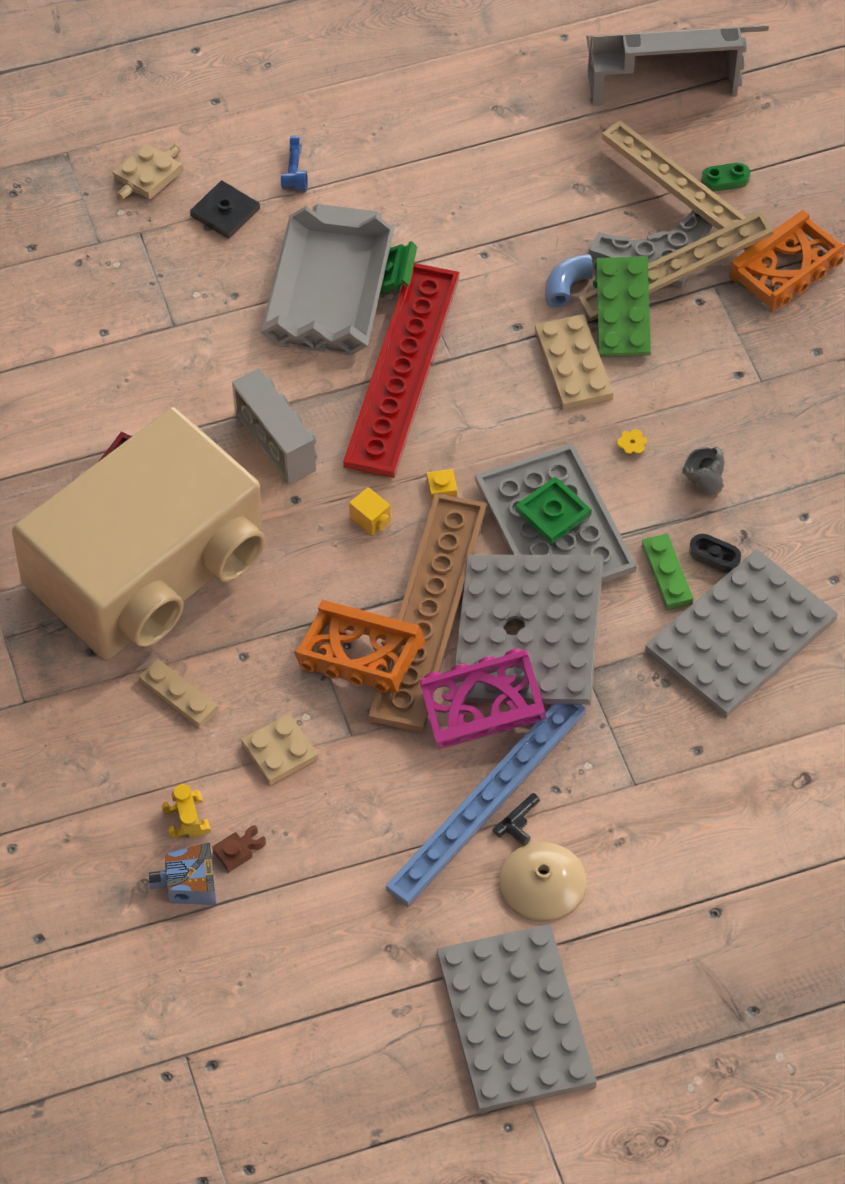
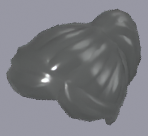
[682,447,725,495]

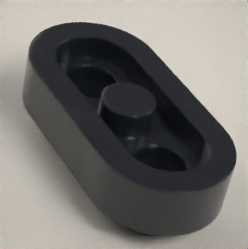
[689,534,741,572]

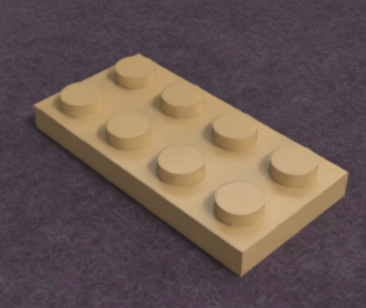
[535,314,614,410]

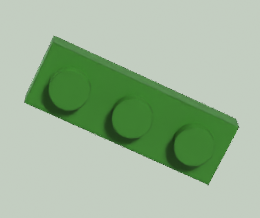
[642,533,693,610]

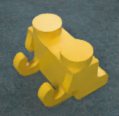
[161,784,211,838]

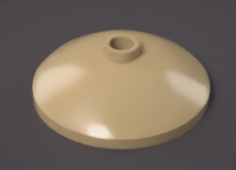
[500,842,586,922]

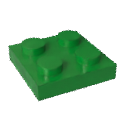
[515,476,592,545]

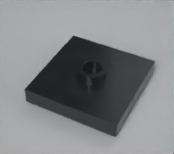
[190,180,260,239]

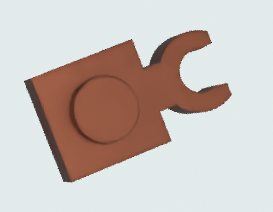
[212,825,266,873]

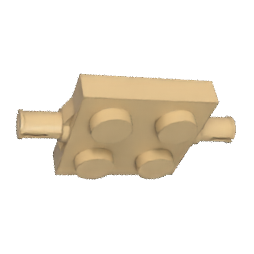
[113,143,183,201]

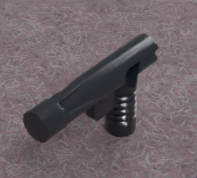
[492,793,540,846]

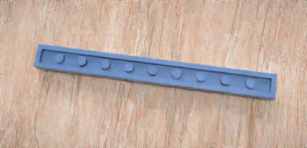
[386,704,586,907]

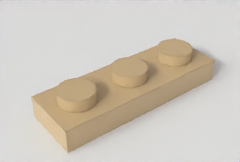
[139,659,219,729]

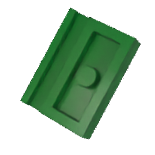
[380,241,417,295]

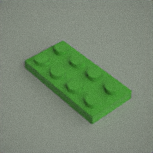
[597,256,651,357]

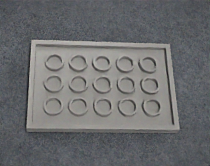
[475,443,637,583]
[645,549,838,718]
[437,924,597,1113]

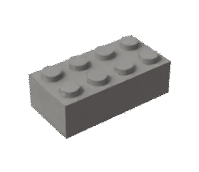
[232,368,317,484]

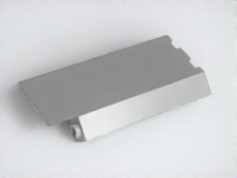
[260,204,394,355]

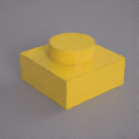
[427,469,457,500]

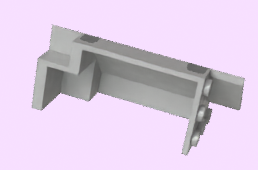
[586,25,769,106]

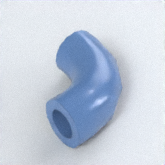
[545,254,593,308]

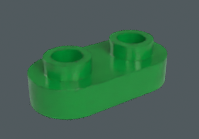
[701,162,750,192]

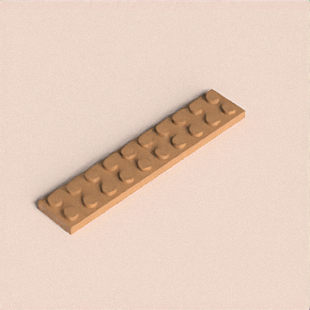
[368,493,487,733]

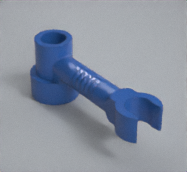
[281,135,308,191]

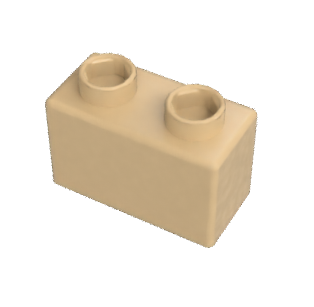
[12,407,266,660]

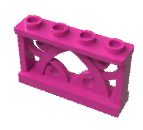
[419,649,547,750]

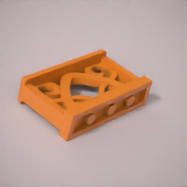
[729,209,845,312]
[294,599,425,694]

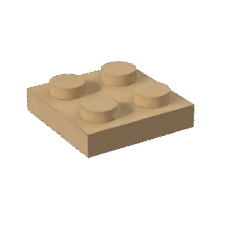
[241,713,319,786]

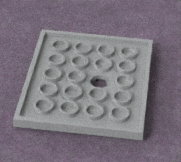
[455,555,603,705]

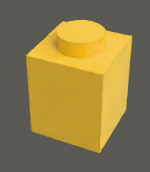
[349,487,391,536]

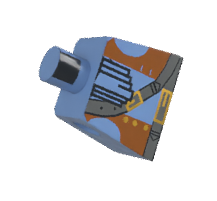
[149,843,216,905]

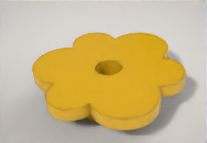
[617,429,648,454]

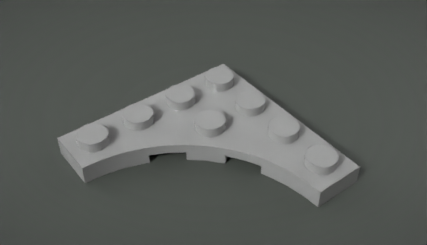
[589,210,714,288]

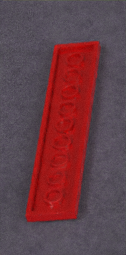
[343,263,460,478]

